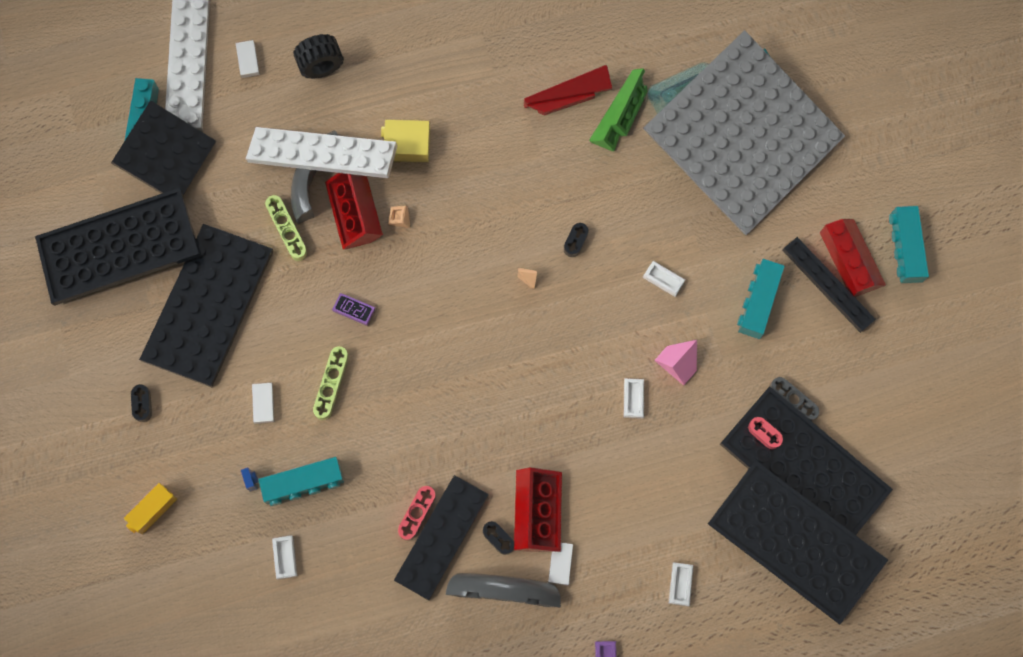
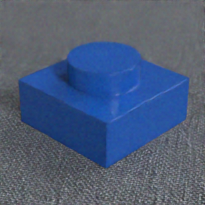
[241,467,259,492]

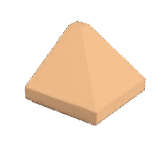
[388,206,410,228]
[518,268,537,289]

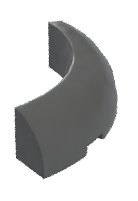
[291,130,338,224]
[446,573,561,608]

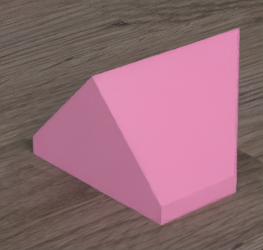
[655,340,697,386]

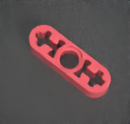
[398,486,436,540]

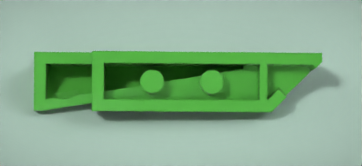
[589,68,648,151]

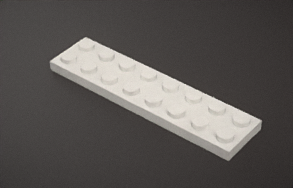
[165,0,210,131]
[246,127,397,178]

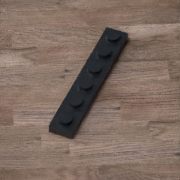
[782,237,876,333]

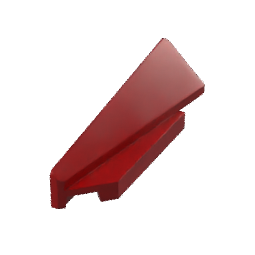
[524,65,612,116]

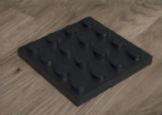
[111,100,216,195]

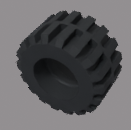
[293,34,344,79]

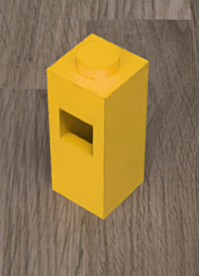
[124,483,177,534]

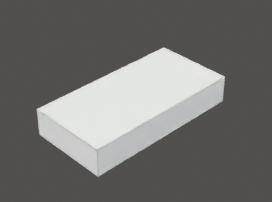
[236,40,260,78]
[643,261,685,297]
[624,379,644,419]
[252,383,274,424]
[272,536,297,580]
[548,543,573,585]
[668,562,693,606]

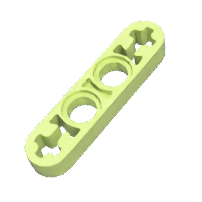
[265,195,307,261]
[313,346,349,420]

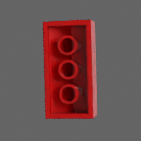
[325,173,383,250]
[820,219,886,297]
[514,467,562,552]

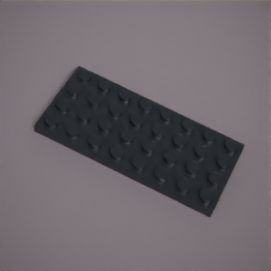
[35,188,200,306]
[139,224,273,388]
[720,386,893,535]
[707,460,888,625]

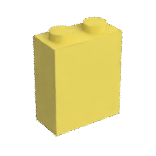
[381,120,430,162]

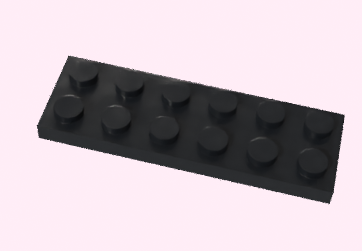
[394,475,489,601]

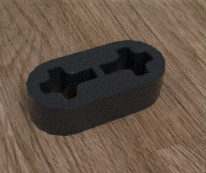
[564,223,589,257]
[131,384,152,422]
[482,521,514,555]

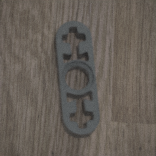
[770,377,819,421]

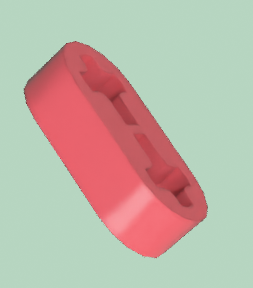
[748,417,783,449]

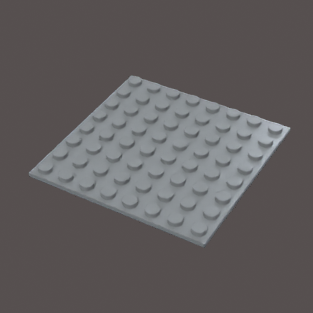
[643,30,845,235]

